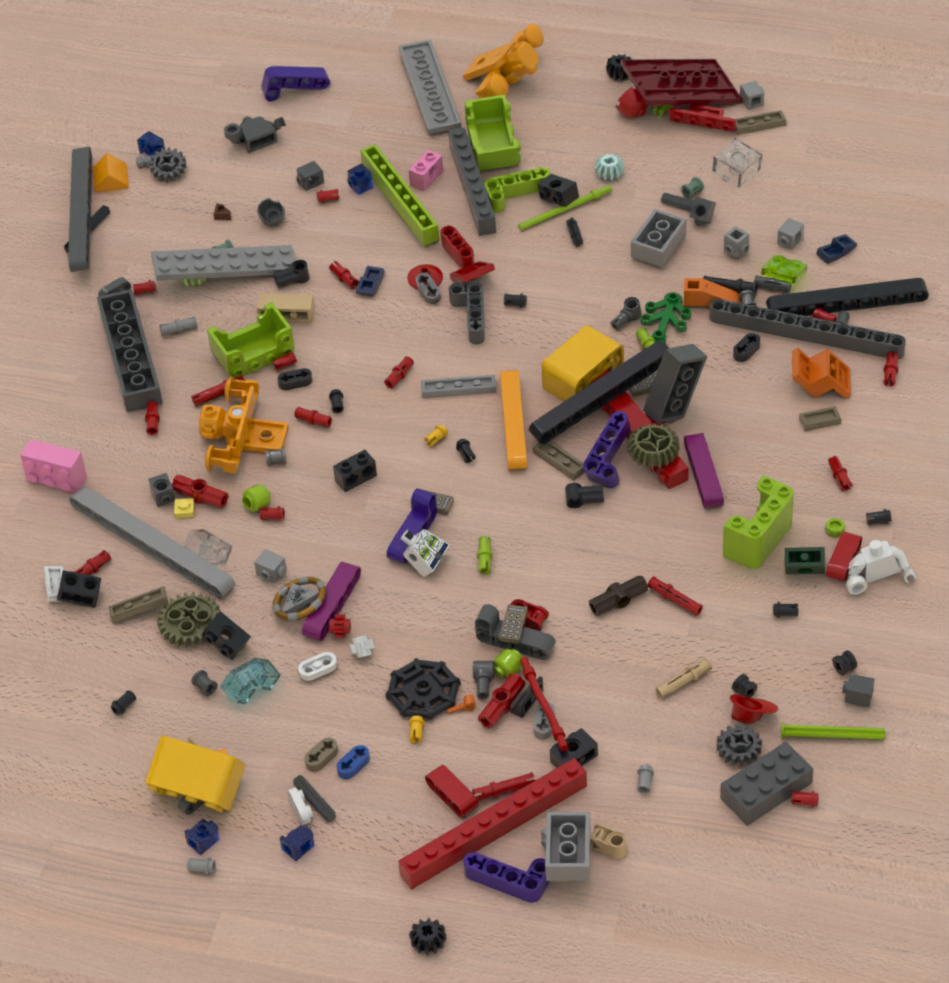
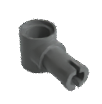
[610,297,642,331]
[473,661,494,699]

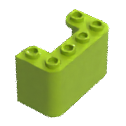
[465,94,521,171]
[207,302,294,378]
[723,475,794,569]

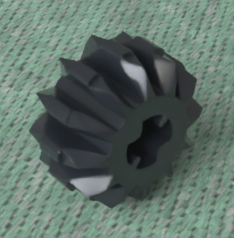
[606,54,631,81]
[409,917,447,955]

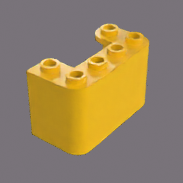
[541,325,624,401]
[144,735,246,813]

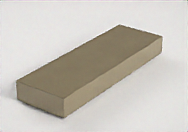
[736,110,787,135]
[533,441,585,480]
[109,586,169,623]

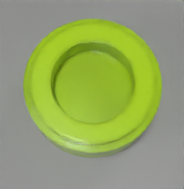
[825,518,845,537]

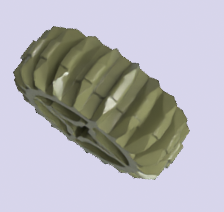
[628,423,680,469]

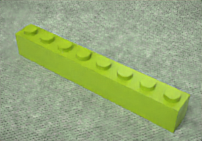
[360,144,439,246]

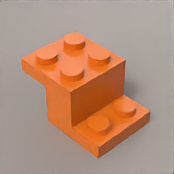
[792,348,851,399]

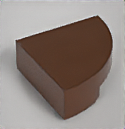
[213,203,231,220]

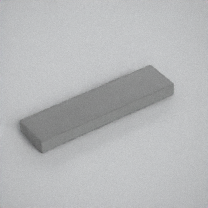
[421,375,496,398]

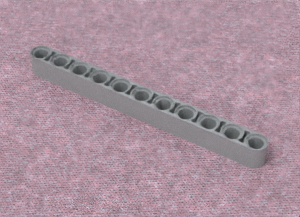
[69,486,235,599]

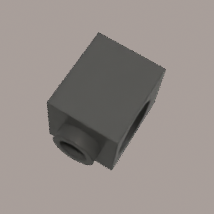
[296,161,324,191]
[690,197,716,225]
[148,473,175,507]

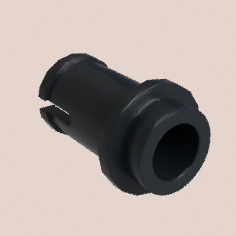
[504,293,527,308]
[329,389,344,413]
[456,439,476,463]
[866,508,892,525]
[773,602,799,618]
[110,690,136,715]

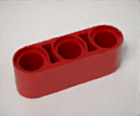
[440,226,475,268]
[826,531,863,582]
[425,765,479,818]

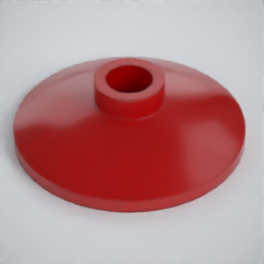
[407,264,443,290]

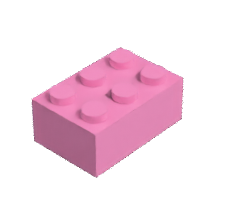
[20,439,87,493]

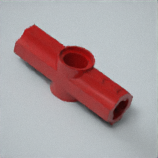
[172,475,229,508]
[478,673,525,729]

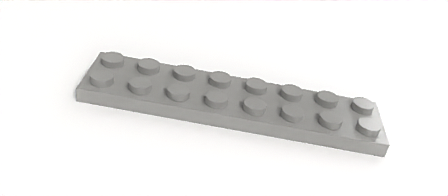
[399,39,461,135]
[151,245,296,281]

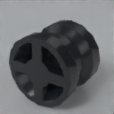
[832,650,857,675]
[732,674,758,698]

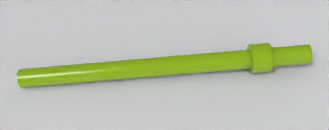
[518,185,612,231]

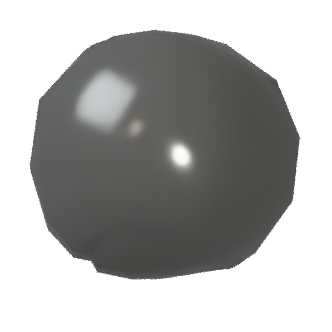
[257,198,285,226]

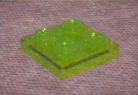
[761,255,808,284]

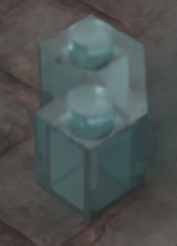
[220,658,281,704]

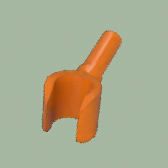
[447,695,475,714]

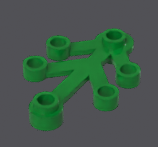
[641,292,691,344]

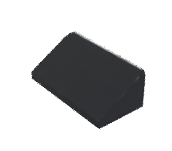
[510,676,544,718]

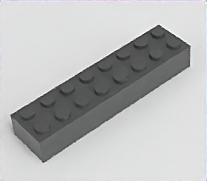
[97,289,163,411]

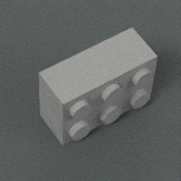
[631,209,687,268]
[545,812,591,881]

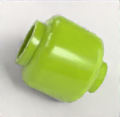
[242,484,271,512]
[493,649,523,678]

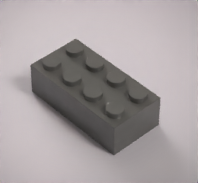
[643,344,708,423]
[720,742,813,826]

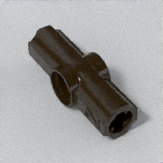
[589,575,648,616]

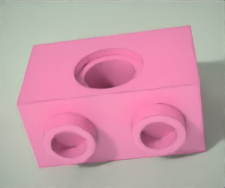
[409,150,443,191]

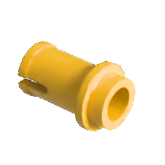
[424,425,448,447]
[409,716,425,743]

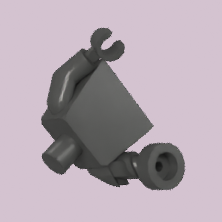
[224,116,286,153]

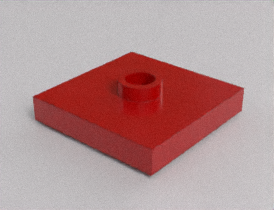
[449,261,495,283]

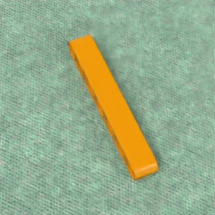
[500,370,527,470]

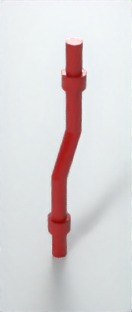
[520,657,568,751]

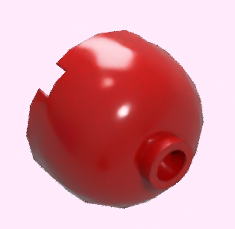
[615,87,648,118]

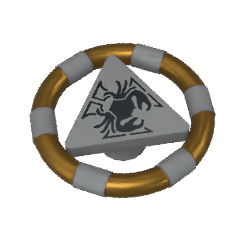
[272,576,326,621]

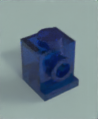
[137,131,165,156]
[184,818,220,855]
[279,825,314,861]

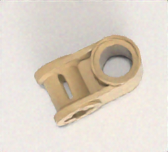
[590,823,627,859]

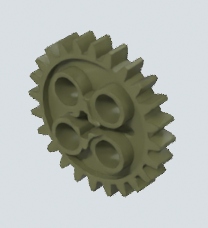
[157,592,221,648]

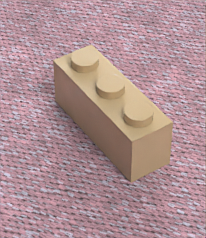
[257,293,315,322]

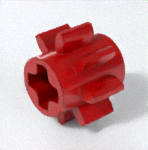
[329,614,351,638]

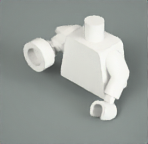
[846,540,916,595]

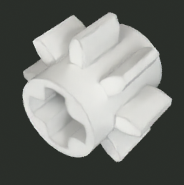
[349,635,375,658]

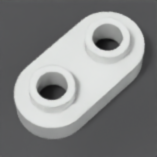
[298,652,337,681]
[287,787,313,825]

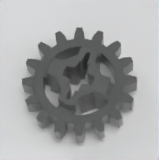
[149,147,187,182]
[716,724,762,766]

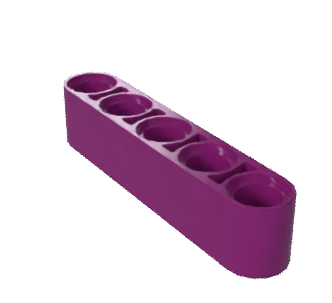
[684,433,724,509]
[302,562,361,641]

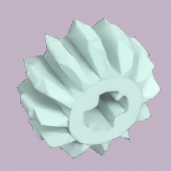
[595,153,624,181]

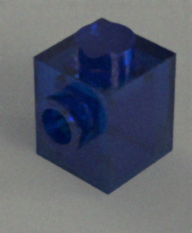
[347,163,373,195]

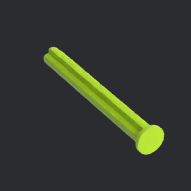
[781,722,886,740]

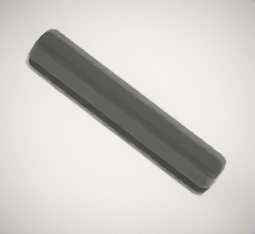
[661,192,706,214]
[293,775,336,822]

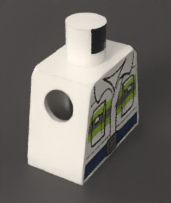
[401,529,450,577]

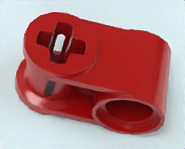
[510,599,549,631]

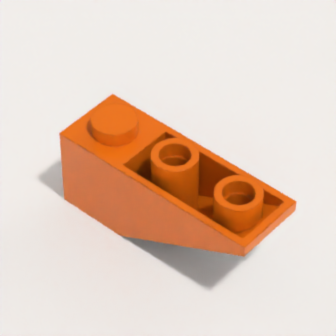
[684,278,738,307]

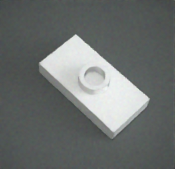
[43,566,64,602]

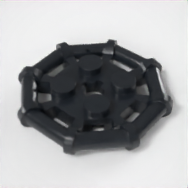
[385,658,461,720]

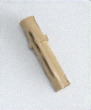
[655,658,712,699]

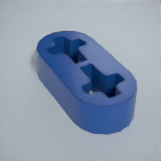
[336,745,370,779]

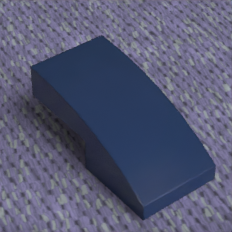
[816,234,857,264]
[356,266,385,296]

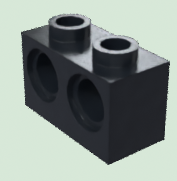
[333,449,377,492]
[57,570,101,608]

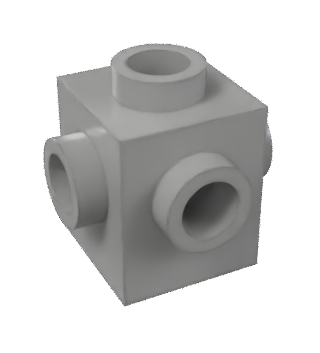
[723,226,750,259]

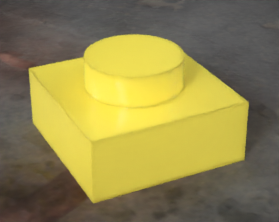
[174,498,195,519]

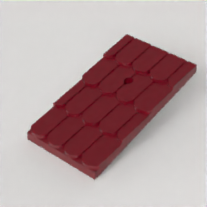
[620,59,743,106]

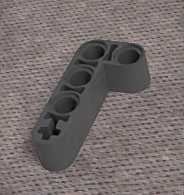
[449,282,485,344]
[475,604,556,660]

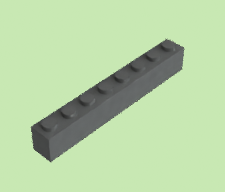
[448,127,496,236]

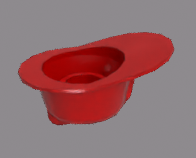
[729,694,778,724]

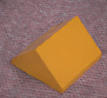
[93,153,129,193]

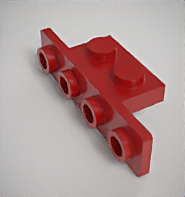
[669,104,736,132]

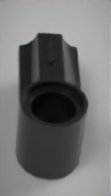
[273,260,310,288]
[565,483,604,508]

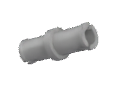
[159,316,197,336]

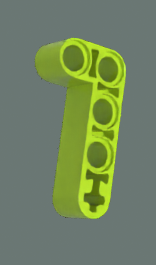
[484,167,550,213]

